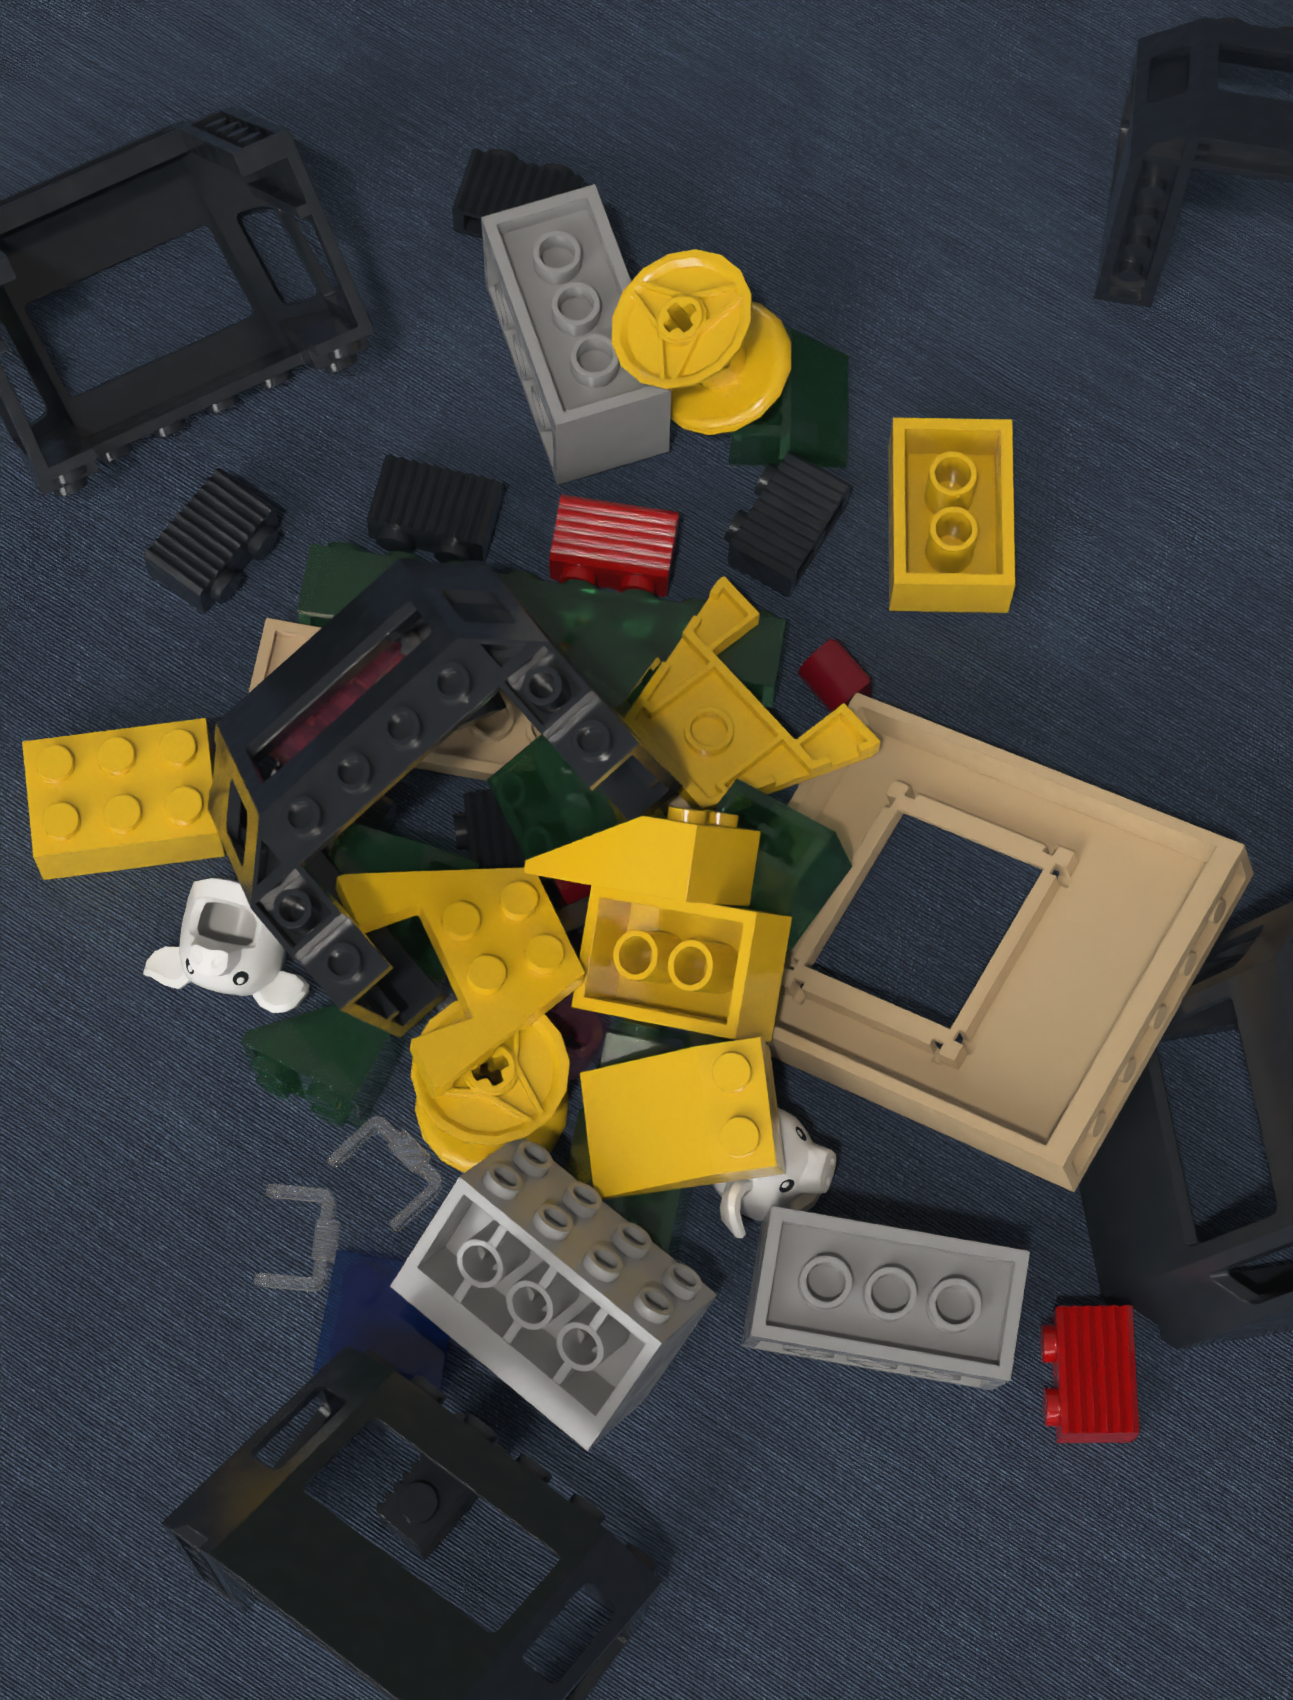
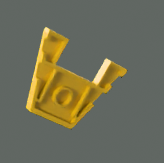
[624,576,881,812]
[335,867,585,1099]

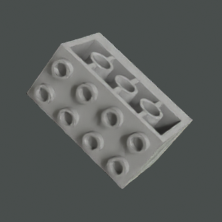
[481,184,671,485]
[390,1138,717,1451]
[741,1206,1030,1390]

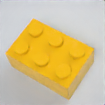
[888,418,1015,613]
[22,718,225,880]
[571,885,792,1042]

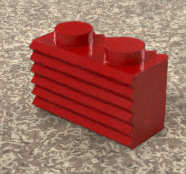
[549,494,679,601]
[1040,1305,1139,1443]

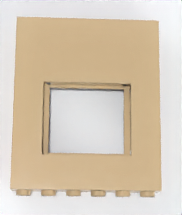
[729,693,1254,1192]

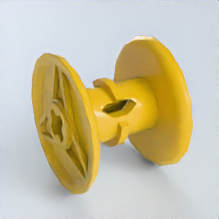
[612,249,792,435]
[411,1001,570,1173]

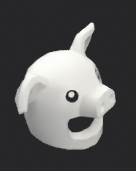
[143,878,309,1013]
[713,1107,836,1238]

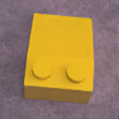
[524,806,761,906]
[580,1037,786,1199]

